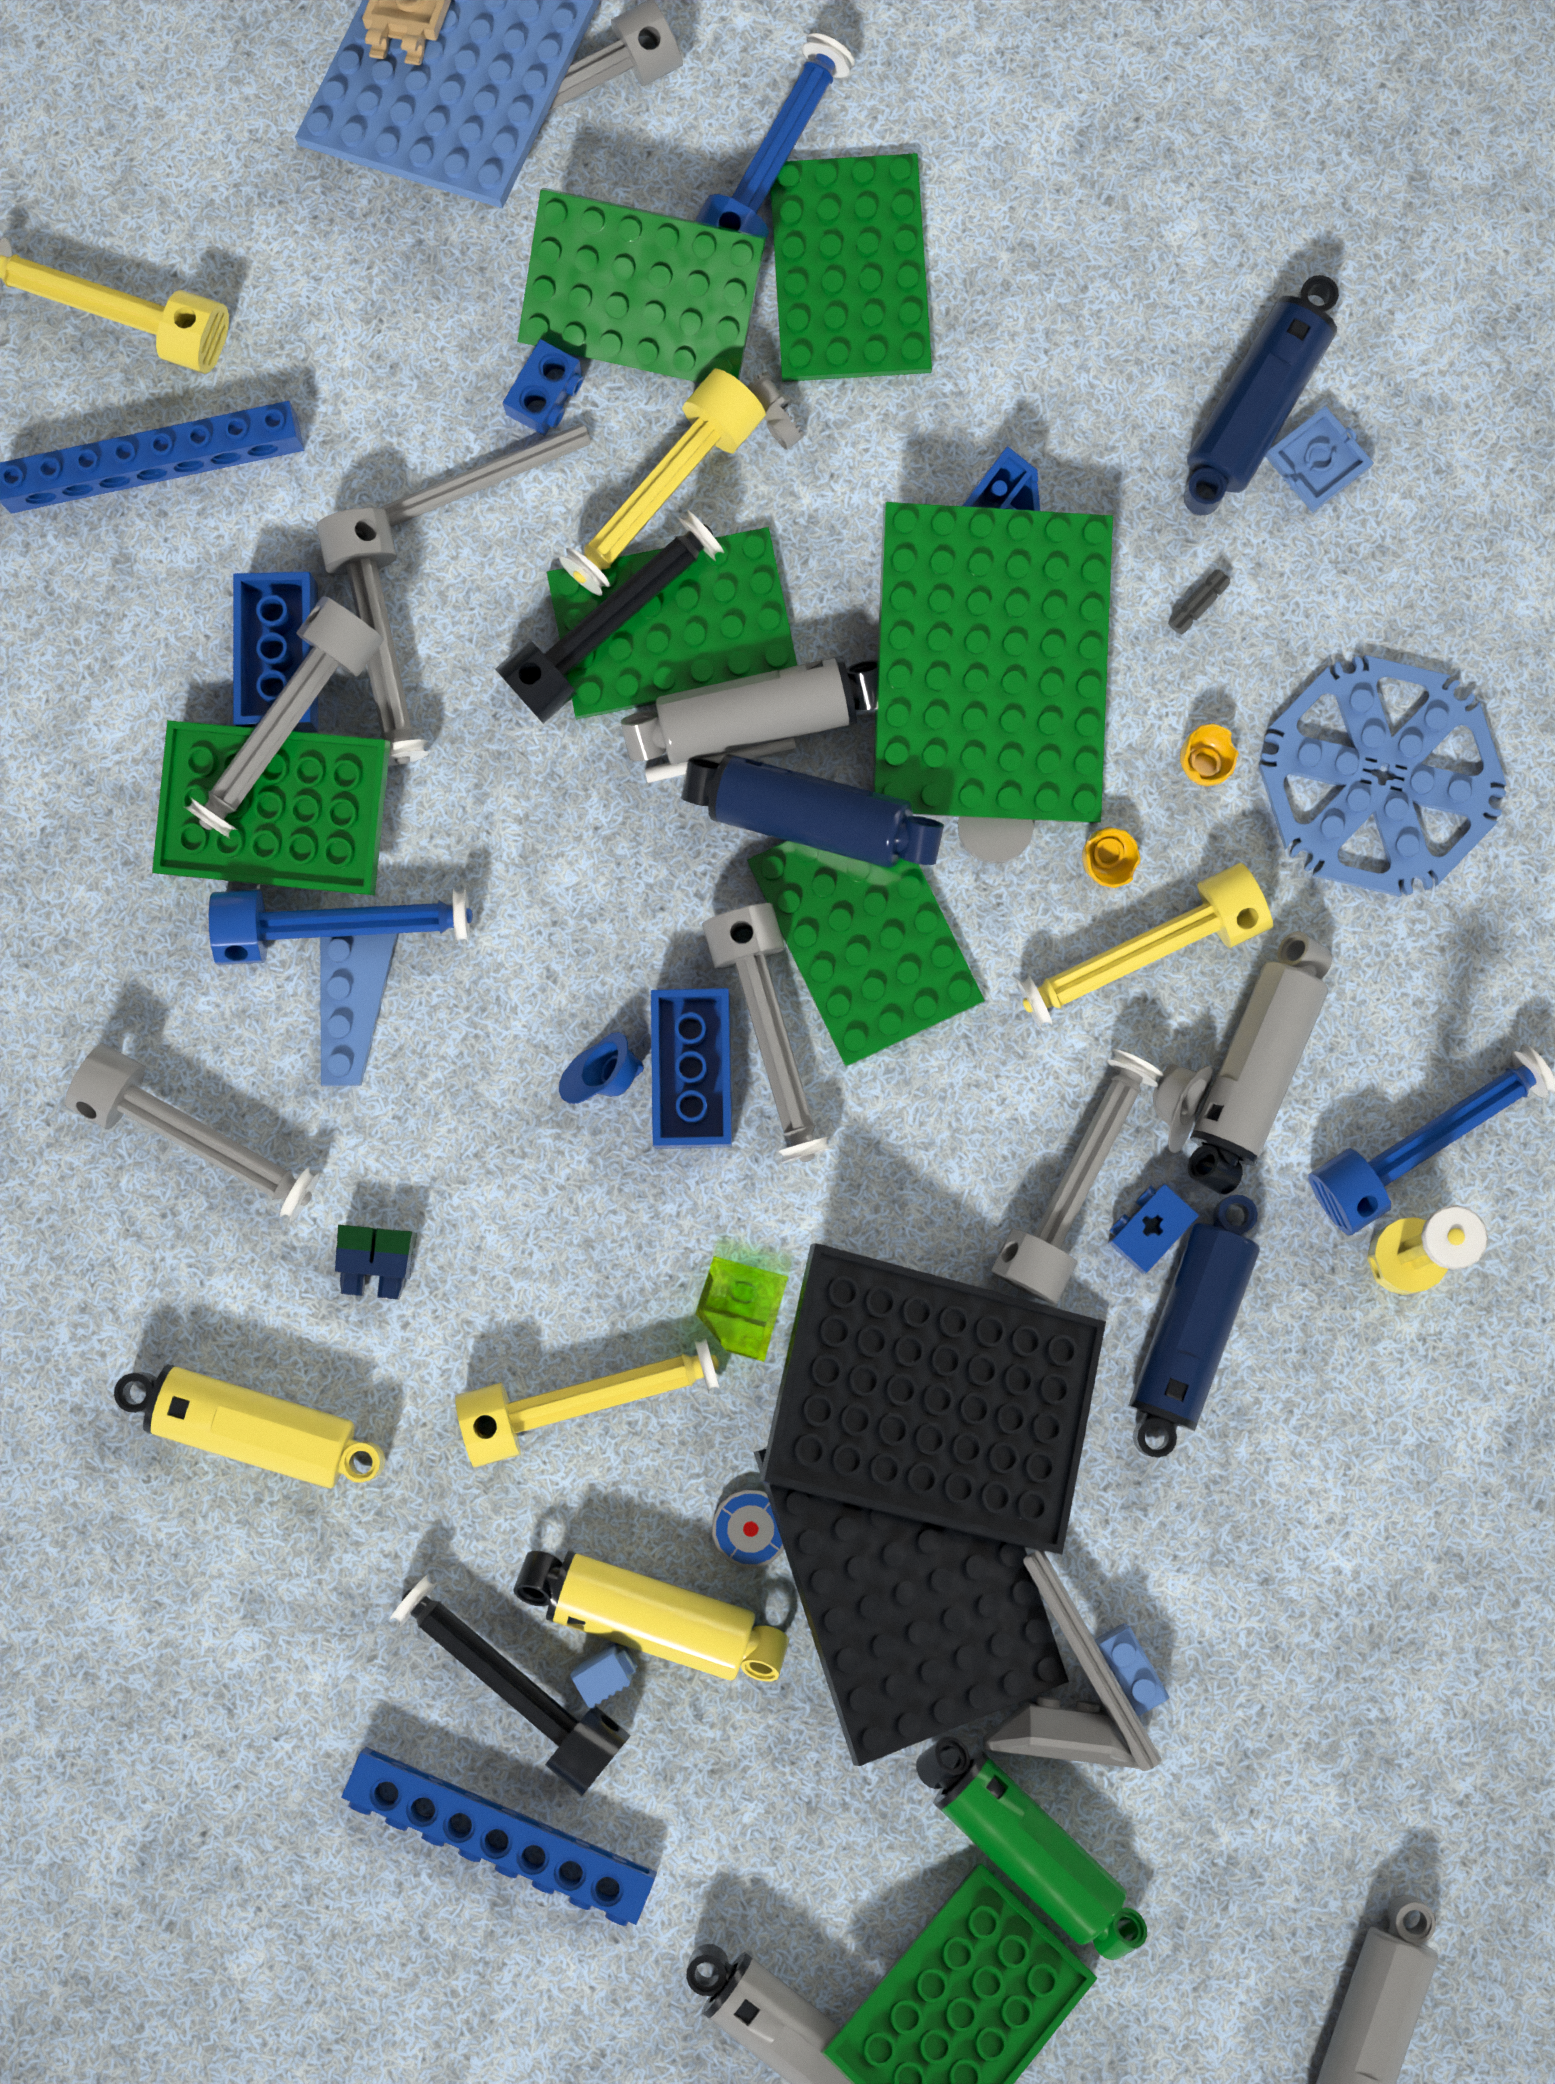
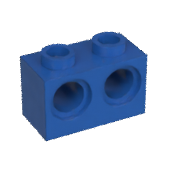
[502,339,584,436]

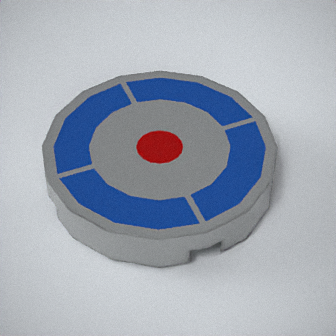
[712,1489,784,1568]

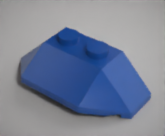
[960,446,1040,511]

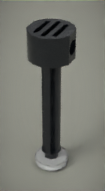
[495,510,724,724]
[390,1574,631,1797]

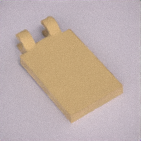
[362,0,451,66]

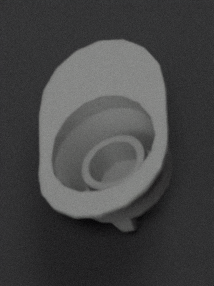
[1153,1064,1213,1153]

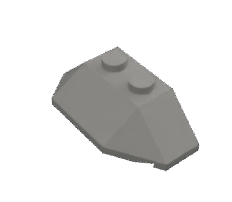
[983,1696,1140,1769]

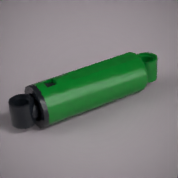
[916,1736,1147,1960]

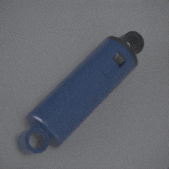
[1183,275,1339,516]
[681,754,944,868]
[1128,1194,1260,1458]

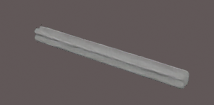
[380,424,591,527]
[1024,1550,1161,1771]

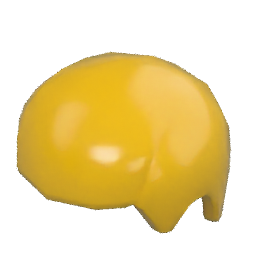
[1180,723,1239,787]
[1081,826,1141,888]

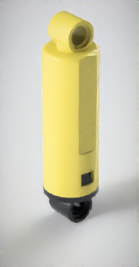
[114,1364,385,1489]
[513,1551,789,1682]

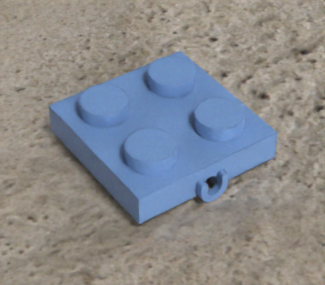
[1265,406,1374,513]

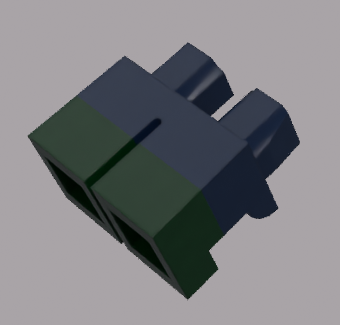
[335,1224,417,1300]

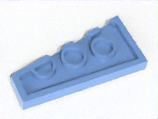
[320,933,399,1087]

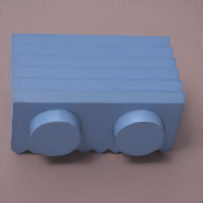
[1094,1623,1170,1716]
[570,1643,639,1709]

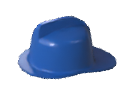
[559,1032,644,1104]

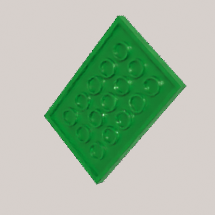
[770,153,932,382]
[517,188,766,383]
[546,527,798,720]
[152,720,391,896]
[747,841,985,1068]
[820,1863,1097,2084]

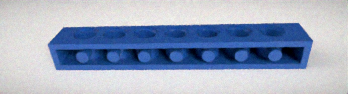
[0,401,304,514]
[341,1747,657,1926]

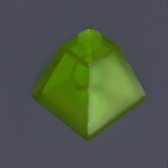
[695,1256,788,1362]

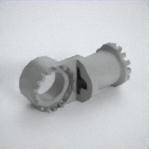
[747,371,804,450]

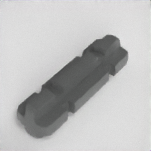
[1168,569,1230,635]

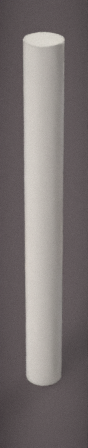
[644,738,796,783]

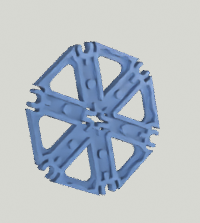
[1258,655,1507,897]

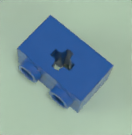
[1108,1183,1200,1274]

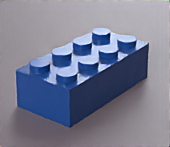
[233,572,319,733]
[651,988,733,1149]

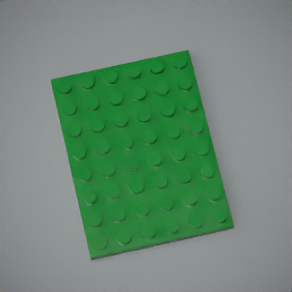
[872,502,1113,823]

